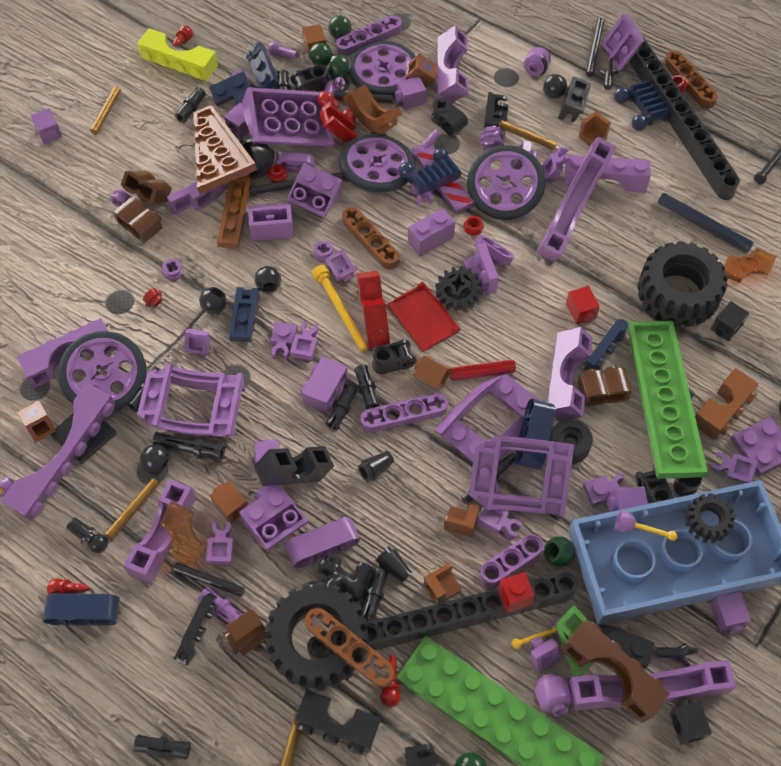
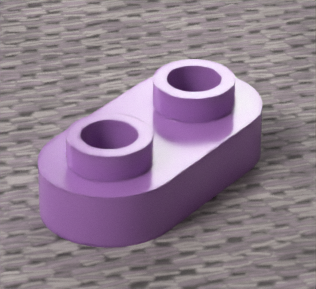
[475,235,514,266]

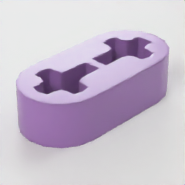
[275,152,315,173]

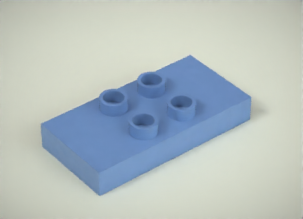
[568,480,781,625]

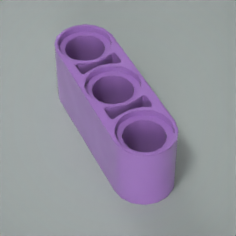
[285,517,360,568]
[479,534,544,590]

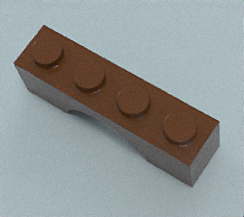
[560,619,670,723]

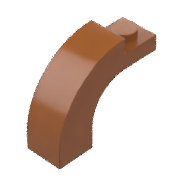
[343,85,402,134]

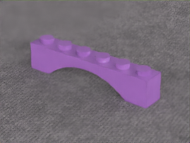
[536,137,616,262]
[1,382,115,521]
[568,660,736,711]

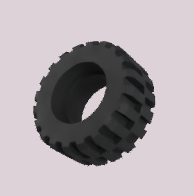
[637,241,728,327]
[265,582,368,691]

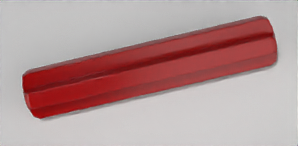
[450,359,516,381]

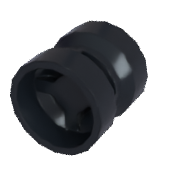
[673,477,702,497]

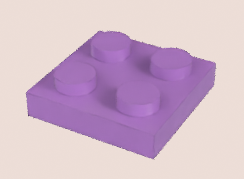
[731,416,781,477]

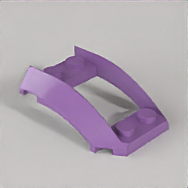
[137,364,245,437]
[435,374,539,463]
[469,436,574,517]

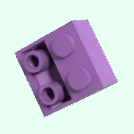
[286,163,343,218]
[248,202,294,241]
[239,485,308,551]

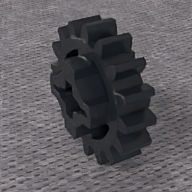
[435,266,483,312]

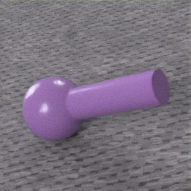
[268,41,299,59]
[411,129,441,161]

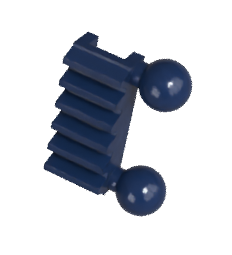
[614,80,669,131]
[398,148,462,195]

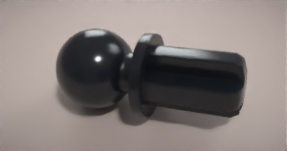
[66,517,108,553]

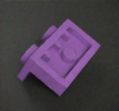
[464,243,499,296]

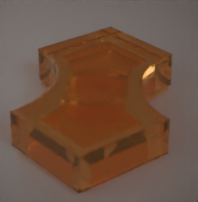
[724,248,777,283]
[160,501,206,568]

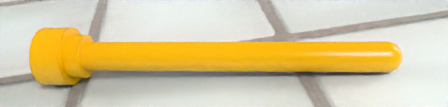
[311,265,368,352]

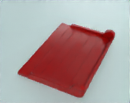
[387,282,461,352]

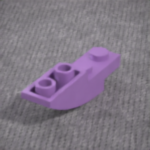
[167,182,229,215]

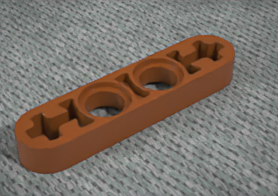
[664,51,718,108]
[342,207,399,269]
[305,608,394,687]

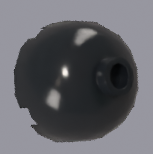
[239,137,275,180]

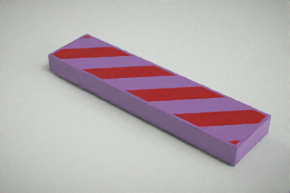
[415,146,474,214]

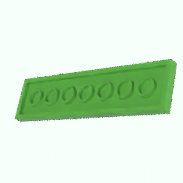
[627,321,708,479]
[396,636,605,766]

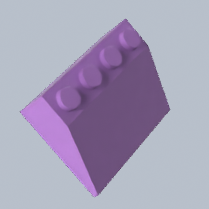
[242,87,334,147]

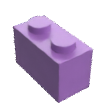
[408,208,455,256]
[301,357,348,414]

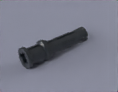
[152,431,225,463]

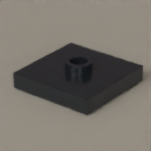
[51,412,117,465]

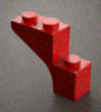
[356,271,390,349]

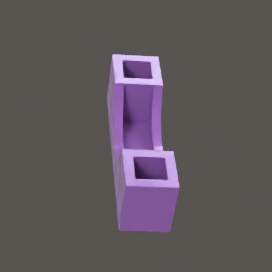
[437,26,469,104]
[564,154,651,192]
[17,318,116,388]
[547,327,593,421]
[123,479,196,585]

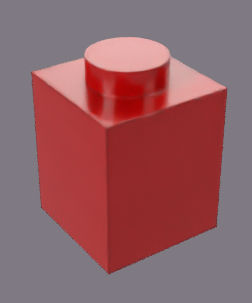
[566,285,600,324]
[498,572,535,613]

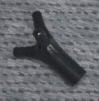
[600,58,618,90]
[656,643,698,667]

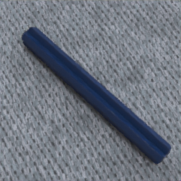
[658,193,754,252]

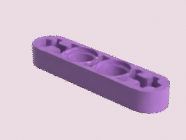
[336,16,402,56]
[360,393,448,433]

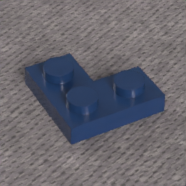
[209,71,251,106]

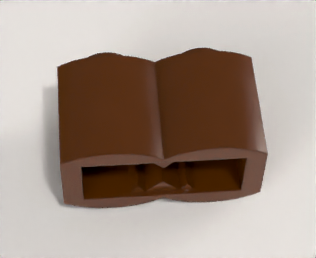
[121,170,172,204]
[113,197,162,243]
[578,366,632,406]
[224,608,267,656]

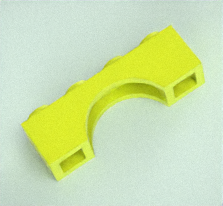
[137,28,218,81]

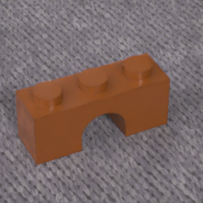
[695,368,759,441]

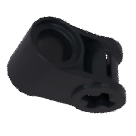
[291,64,329,92]
[431,98,468,136]
[372,340,417,374]
[635,469,673,504]

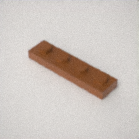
[217,177,252,249]

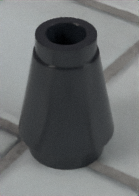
[358,451,394,481]
[376,546,412,583]

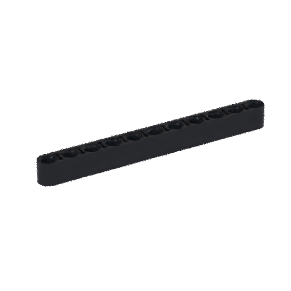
[629,37,740,200]
[307,572,578,660]

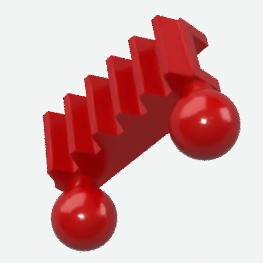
[318,91,359,144]

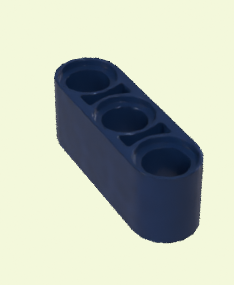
[515,398,556,470]
[42,594,120,626]

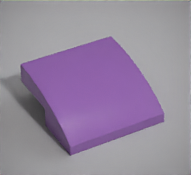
[601,14,644,71]

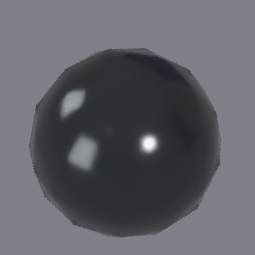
[543,74,567,99]
[254,266,281,293]
[199,287,227,315]
[140,444,170,474]

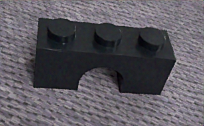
[254,446,334,486]
[294,689,381,755]

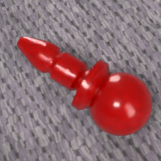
[173,26,193,47]
[47,578,90,595]
[380,655,401,707]

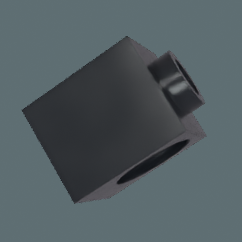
[711,301,749,341]
[669,700,712,745]

